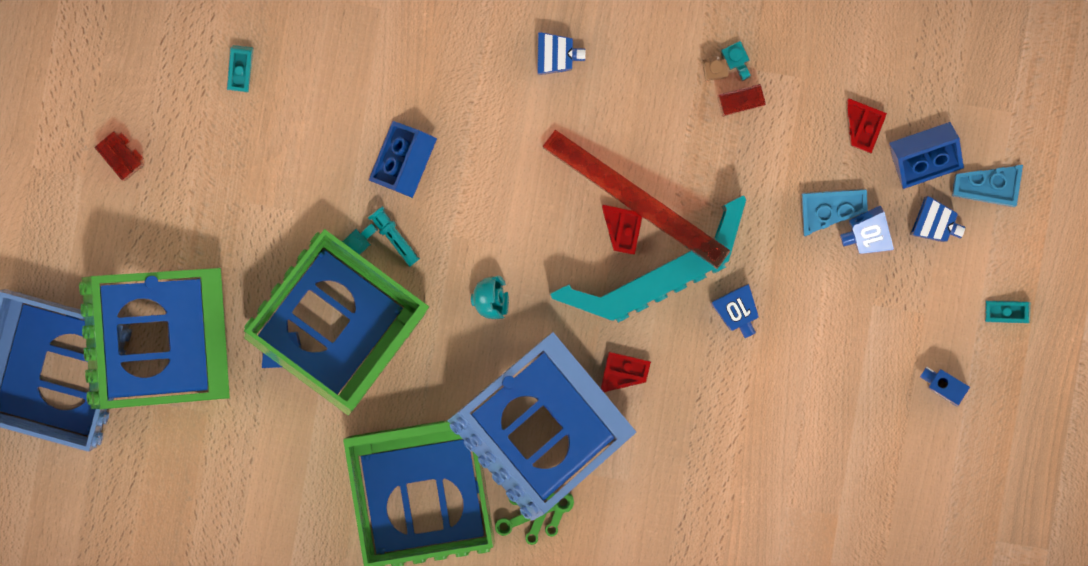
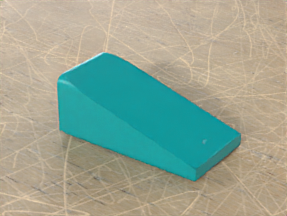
[227,45,254,92]
[985,301,1031,323]

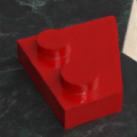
[846,98,887,154]
[602,205,643,255]
[600,352,651,393]

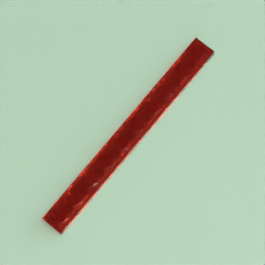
[543,130,730,269]

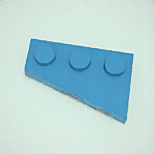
[952,165,1023,208]
[801,189,868,237]

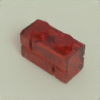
[717,84,766,117]
[94,131,144,181]

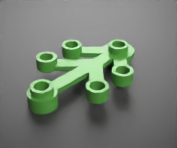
[495,493,574,545]

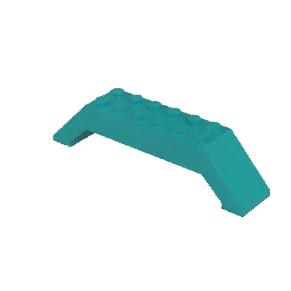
[550,195,746,323]

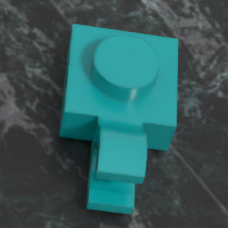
[721,41,751,81]
[342,224,378,255]

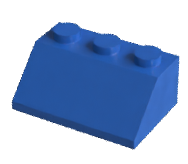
[369,121,437,198]
[889,122,964,189]

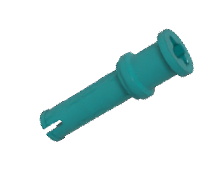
[368,206,420,267]

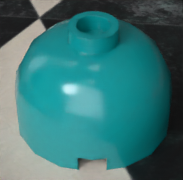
[471,276,509,319]

